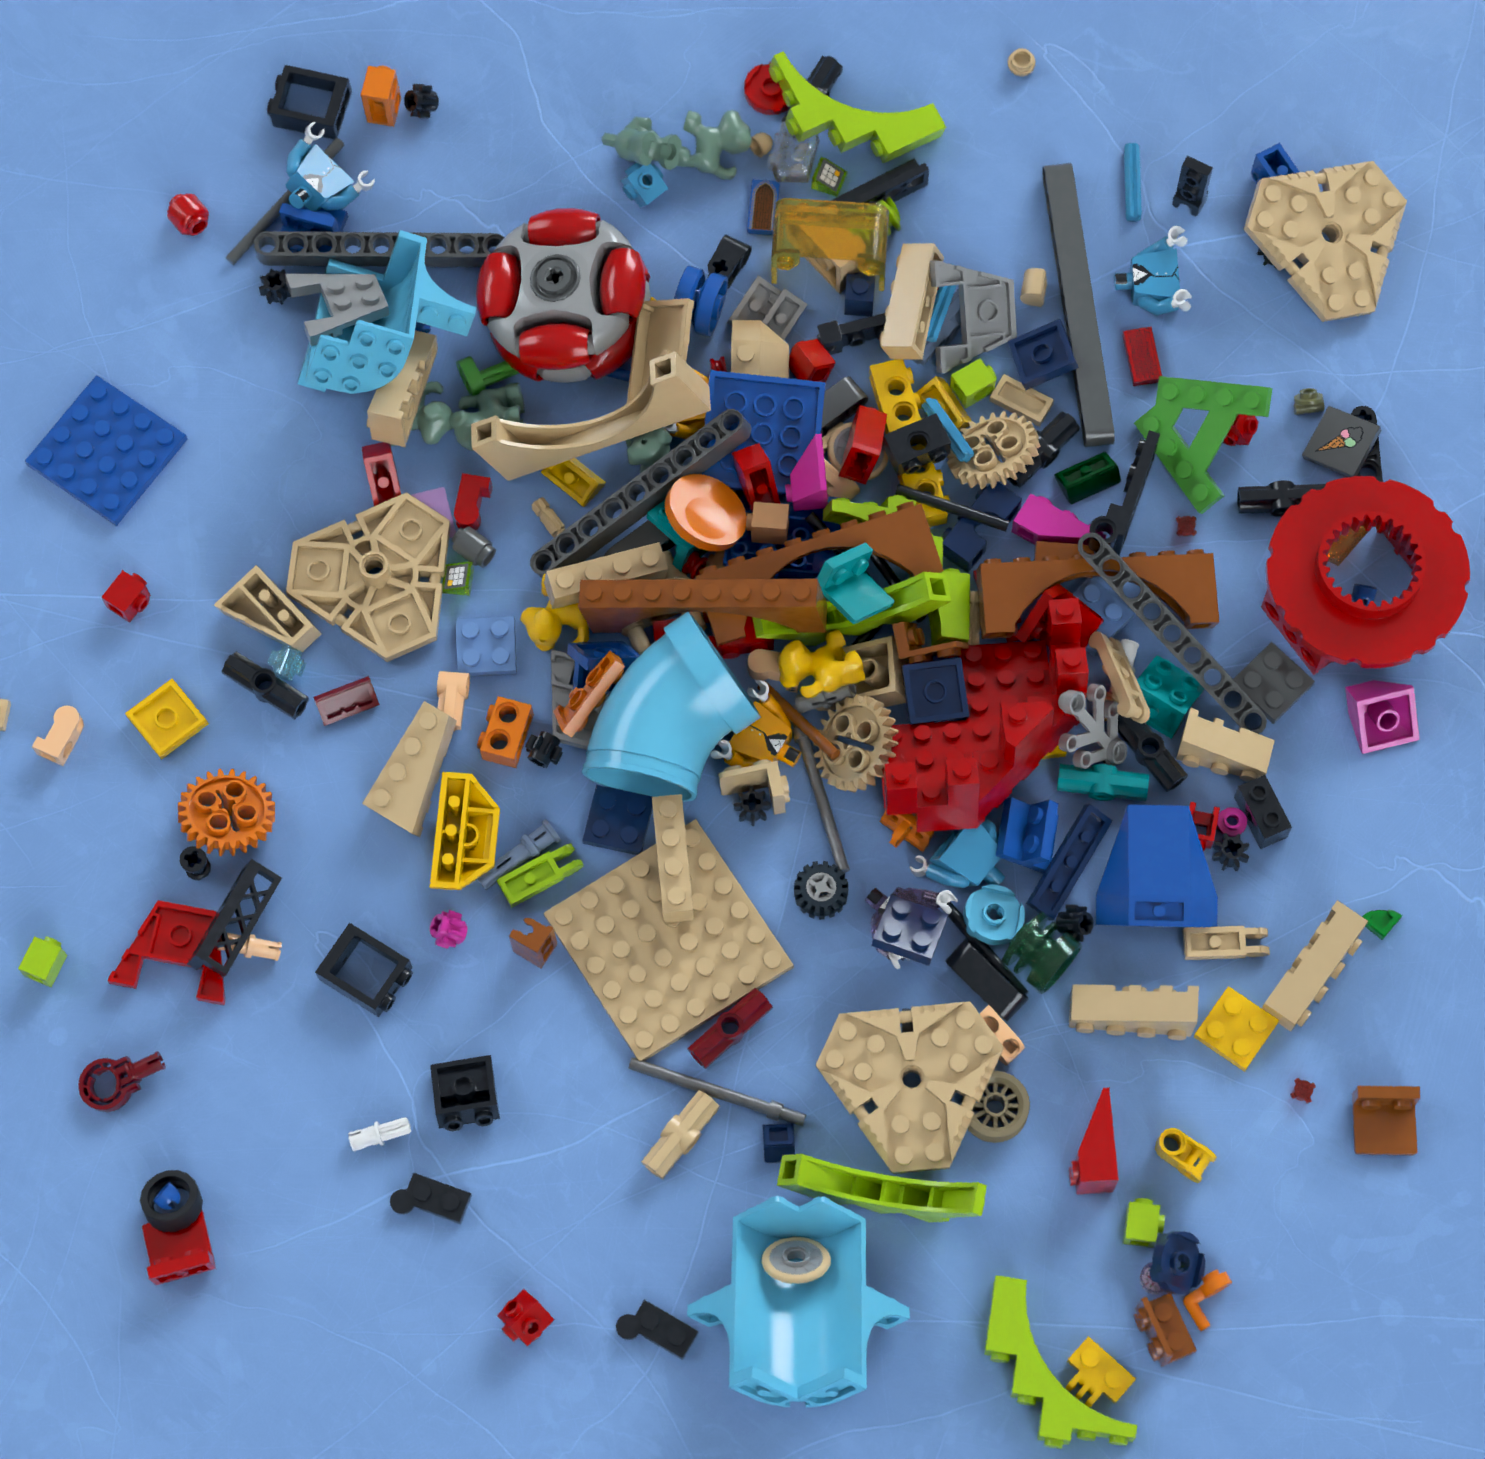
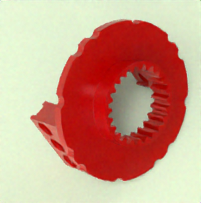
[1261,476,1470,675]

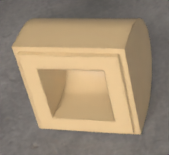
[1020,268,1047,307]

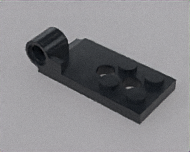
[1087,430,1160,556]

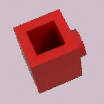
[789,339,836,382]
[101,570,151,623]

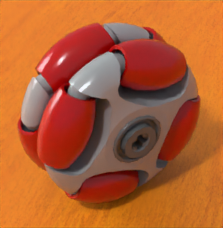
[476,208,651,383]

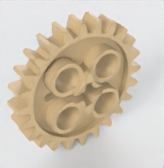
[947,411,1040,489]
[813,695,899,792]

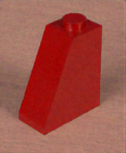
[838,405,887,485]

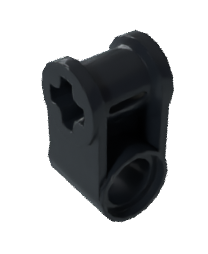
[707,234,752,289]

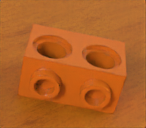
[361,65,402,127]
[477,696,534,768]

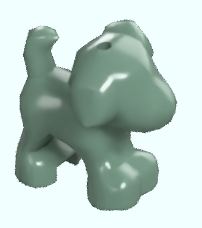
[677,110,752,180]
[601,117,682,170]
[391,382,453,446]
[449,383,525,451]
[625,427,672,473]

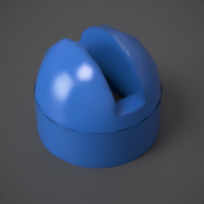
[1352,584,1377,606]
[153,1182,181,1210]

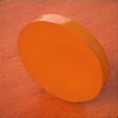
[665,474,747,552]

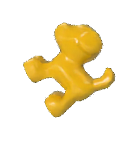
[520,573,589,651]
[777,629,865,699]

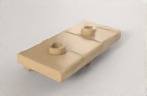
[626,298,694,404]

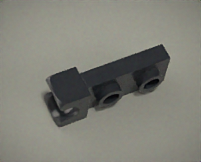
[1172,155,1213,216]
[817,313,886,355]

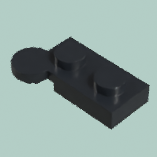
[390,1173,472,1224]
[616,1300,699,1360]

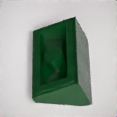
[1054,451,1121,504]

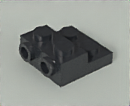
[430,1055,500,1131]

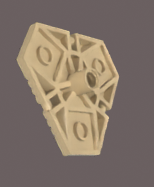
[1243,161,1407,322]
[286,492,451,662]
[816,1001,1004,1174]

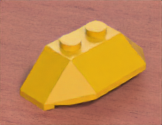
[430,772,500,890]

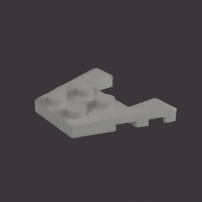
[930,260,1017,373]
[285,274,389,346]
[551,649,609,750]

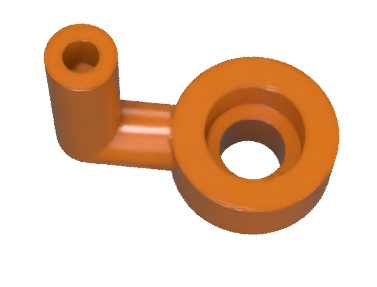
[1183,1269,1233,1332]

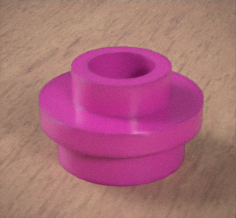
[1217,807,1247,837]

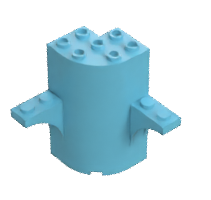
[297,230,476,394]
[687,1196,910,1407]

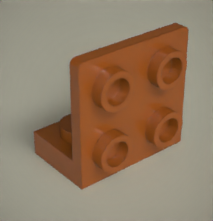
[892,622,969,664]
[1352,1086,1421,1155]
[1133,1293,1197,1367]

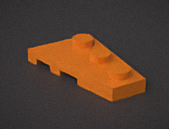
[553,651,625,738]

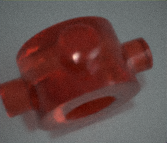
[1176,516,1197,536]
[1290,1078,1316,1104]

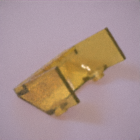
[771,198,889,291]

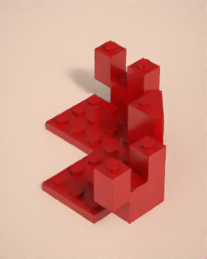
[881,598,1089,832]

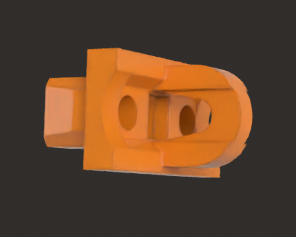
[880,808,935,852]

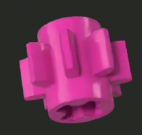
[430,910,467,949]

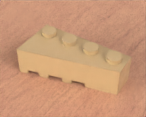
[367,330,438,447]
[362,701,457,837]
[1262,900,1368,1032]
[1069,984,1199,1040]

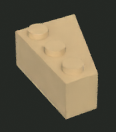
[214,565,322,654]
[1176,707,1275,782]

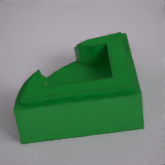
[1362,910,1402,940]

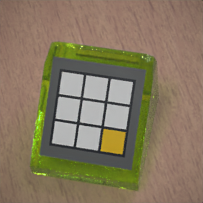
[812,157,847,197]
[442,562,474,596]

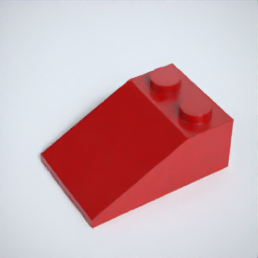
[1069,1088,1119,1195]

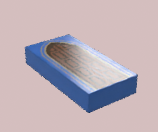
[747,179,780,236]

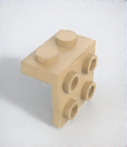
[718,759,790,815]

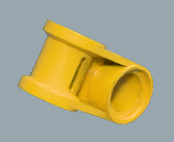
[1155,1128,1217,1183]

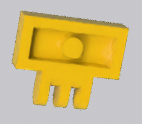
[1065,1336,1136,1408]

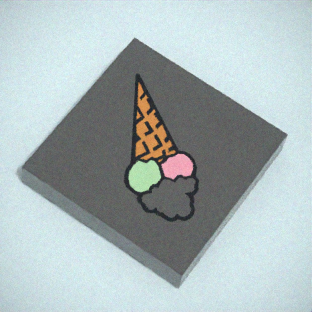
[1302,406,1381,477]

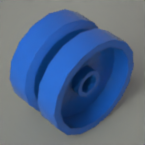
[674,265,728,337]

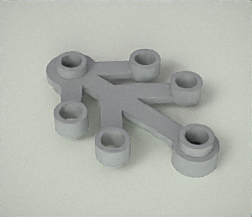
[1058,684,1127,769]

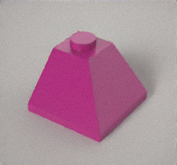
[785,434,828,511]
[1345,680,1420,754]

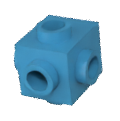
[621,163,669,208]

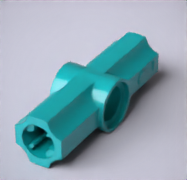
[1057,763,1149,801]

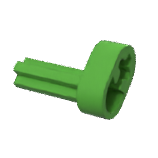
[456,356,519,396]

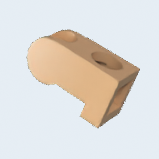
[748,649,799,693]
[32,705,84,766]
[980,1005,1025,1065]

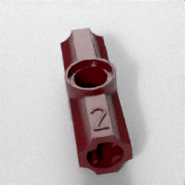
[687,988,773,1069]

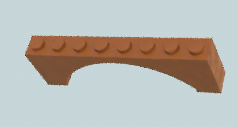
[695,501,944,646]
[976,549,1220,639]
[578,579,827,633]

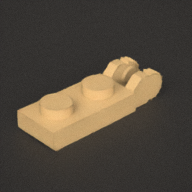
[1182,926,1270,960]

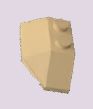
[731,320,789,378]

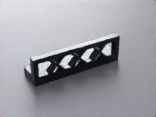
[817,158,929,225]
[187,859,282,977]

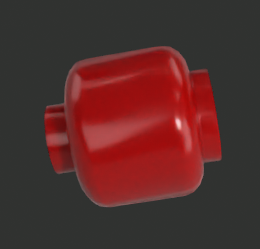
[167,193,209,236]

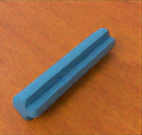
[1124,143,1142,222]
[926,264,958,342]
[922,398,974,463]

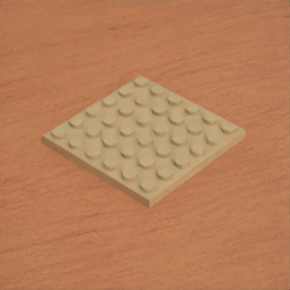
[543,819,794,1061]

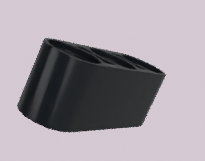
[945,938,1029,1021]

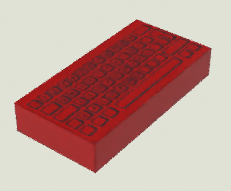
[1122,327,1162,387]

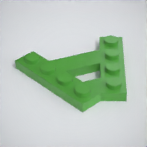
[1134,376,1273,514]

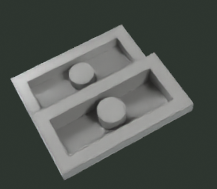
[726,275,808,340]

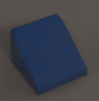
[763,1123,795,1163]

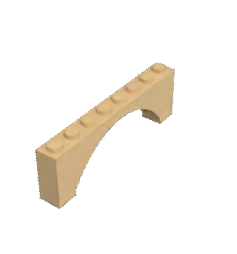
[471,351,711,481]

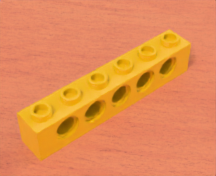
[869,359,950,527]

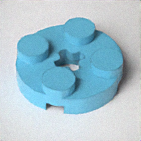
[963,884,1025,945]

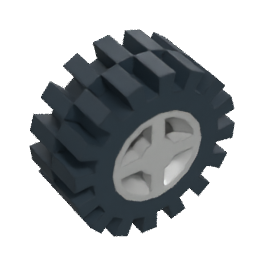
[794,861,848,920]

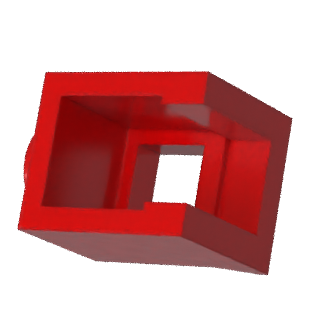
[1189,802,1220,851]

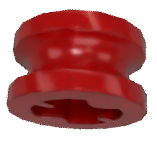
[709,356,727,372]
[682,551,708,579]

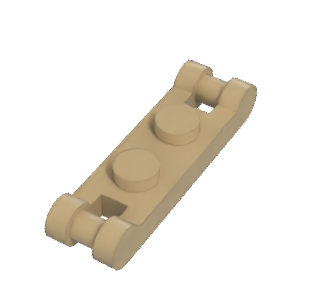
[1089,631,1150,724]

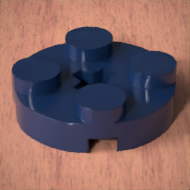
[1149,1231,1205,1295]

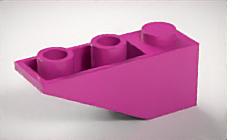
[1011,494,1107,545]

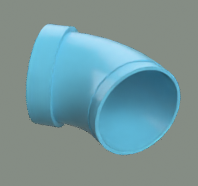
[582,611,761,802]

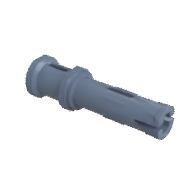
[478,819,561,890]

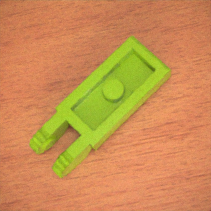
[497,844,584,908]

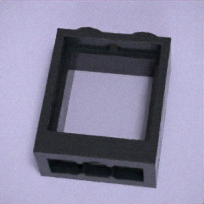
[267,65,352,139]
[315,922,413,1017]

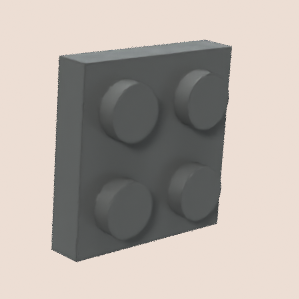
[1234,642,1315,724]

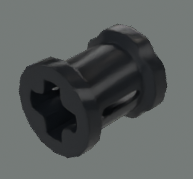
[179,846,211,880]

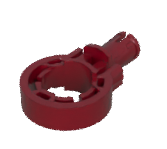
[78,1051,166,1112]

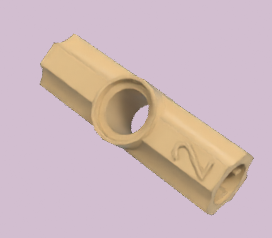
[641,1090,720,1180]

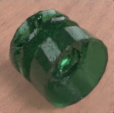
[1002,912,1082,994]

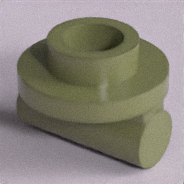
[1294,388,1325,415]

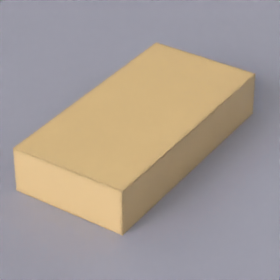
[989,374,1054,427]

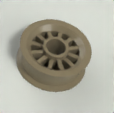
[961,1071,1030,1143]

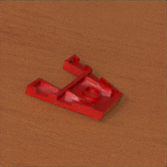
[108,900,225,1005]

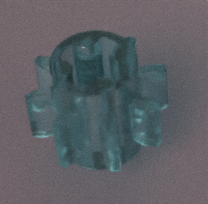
[267,645,306,681]

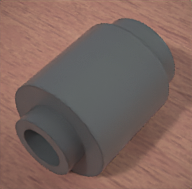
[452,526,496,568]

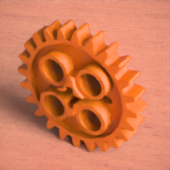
[178,769,275,856]

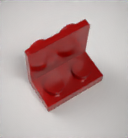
[1015,584,1104,648]
[142,1211,216,1285]

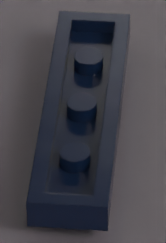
[1026,804,1113,921]

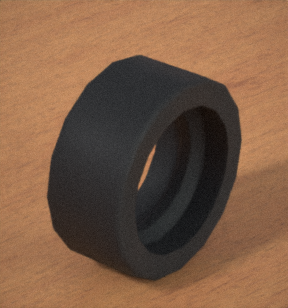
[140,1170,203,1232]

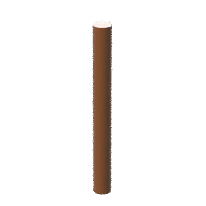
[757,681,840,760]

